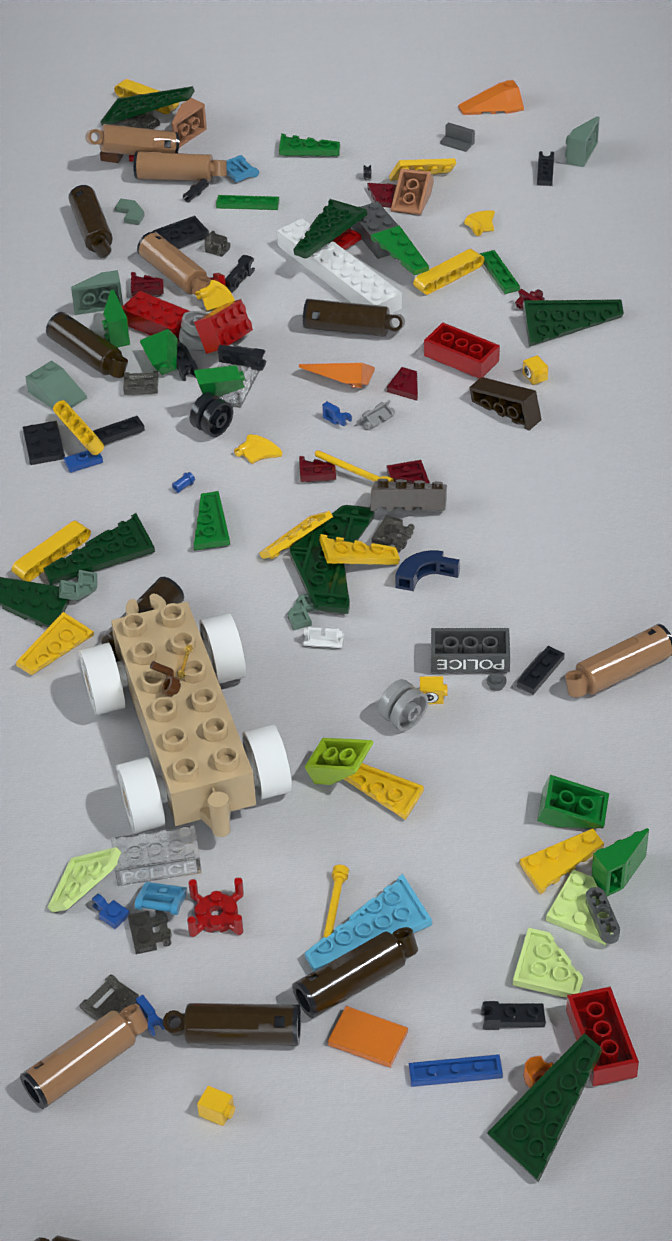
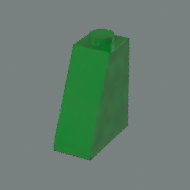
[140,329,177,375]
[194,365,246,397]

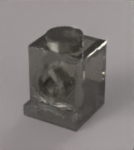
[204,230,231,257]

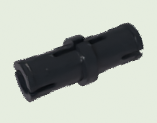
[183,178,209,202]

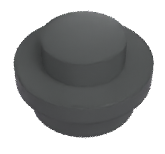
[487,673,507,691]

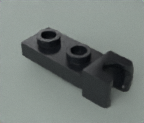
[537,151,554,186]
[225,255,255,293]
[176,343,198,381]
[218,345,267,371]
[481,1001,546,1030]

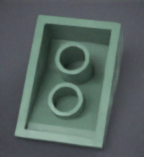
[565,116,600,167]
[71,270,123,315]
[25,360,87,409]

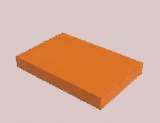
[328,1006,408,1068]

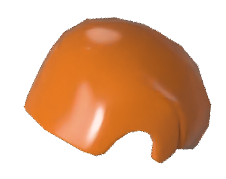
[523,1056,553,1088]

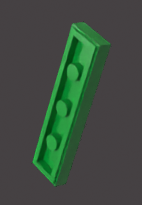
[216,195,280,210]
[480,250,520,294]

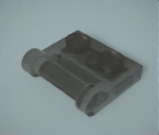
[123,371,159,395]
[79,974,139,1021]

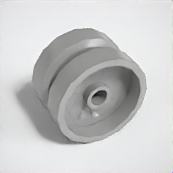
[179,311,208,350]
[378,679,428,731]

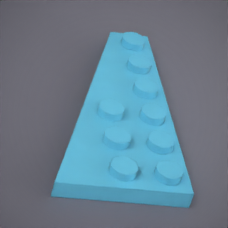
[305,874,432,972]

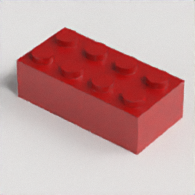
[122,291,189,343]
[194,299,253,354]
[424,322,500,379]
[566,986,639,1087]

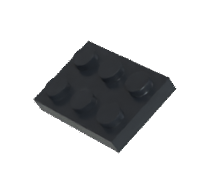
[153,215,210,248]
[22,421,65,465]

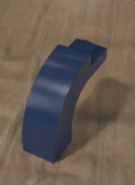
[395,550,460,592]

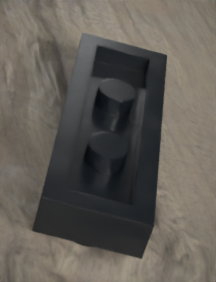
[93,416,145,445]
[517,646,565,695]

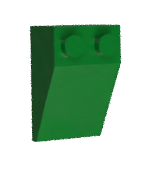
[102,290,130,348]
[537,775,609,829]

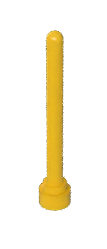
[314,450,394,482]
[323,864,350,941]

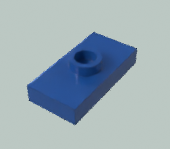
[64,450,103,473]

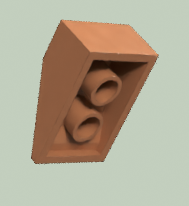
[172,98,207,148]
[391,169,434,215]

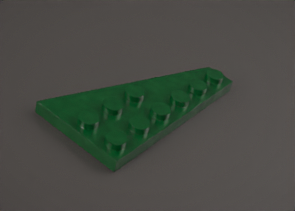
[100,86,195,125]
[293,199,367,259]
[523,299,624,347]
[43,513,155,585]
[0,577,70,628]
[487,1033,602,1183]

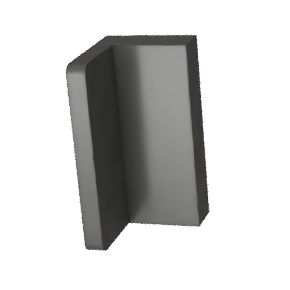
[440,122,475,152]

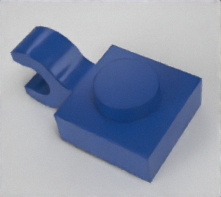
[322,401,352,426]
[92,893,130,929]
[135,995,165,1036]

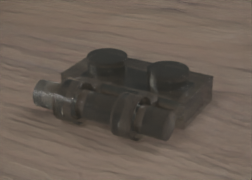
[122,114,160,129]
[371,515,415,553]
[127,910,172,955]

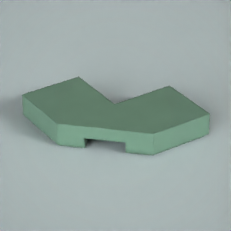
[115,198,145,225]
[59,570,97,601]
[288,594,316,630]

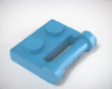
[227,155,259,182]
[135,882,187,915]

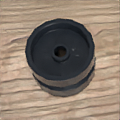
[189,392,234,437]

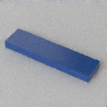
[409,1054,503,1087]

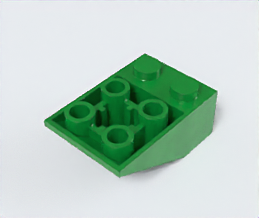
[591,828,649,897]

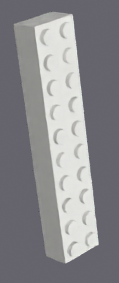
[277,218,402,314]

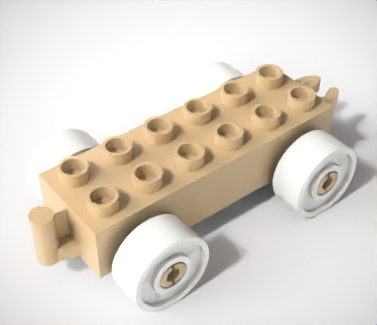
[79,594,292,837]

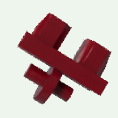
[515,289,545,310]

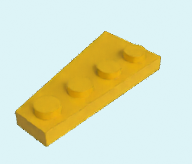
[389,158,457,181]
[259,510,333,559]
[319,534,400,565]
[16,612,94,675]
[344,763,424,820]
[519,829,604,895]

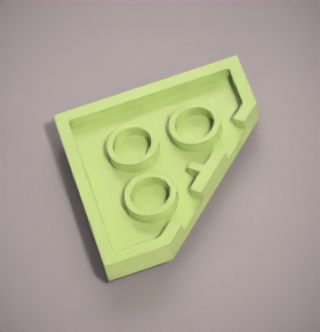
[47,847,121,913]
[546,869,612,945]
[513,928,583,998]

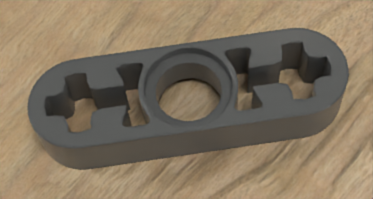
[585,887,620,944]

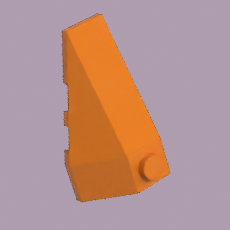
[458,80,524,115]
[299,363,375,388]

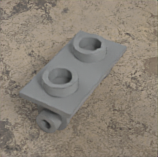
[359,400,395,429]

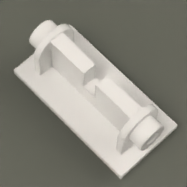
[304,627,344,648]

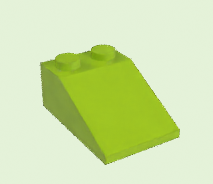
[305,738,374,785]

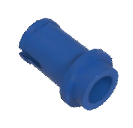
[172,472,195,493]

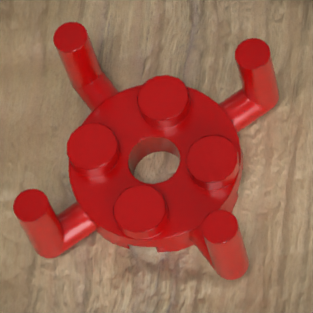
[187,877,244,937]

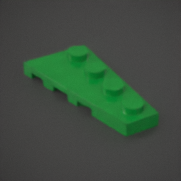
[279,133,340,156]
[371,225,429,276]
[193,491,230,550]

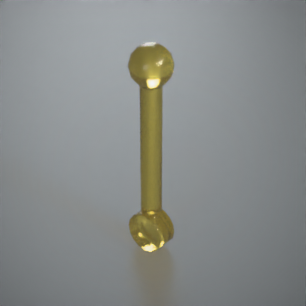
[177,645,193,679]

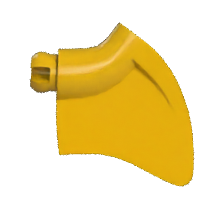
[464,210,495,236]
[195,280,235,311]
[234,434,282,464]

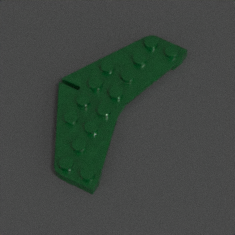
[289,505,375,614]

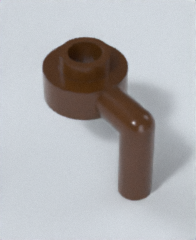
[150,661,181,697]

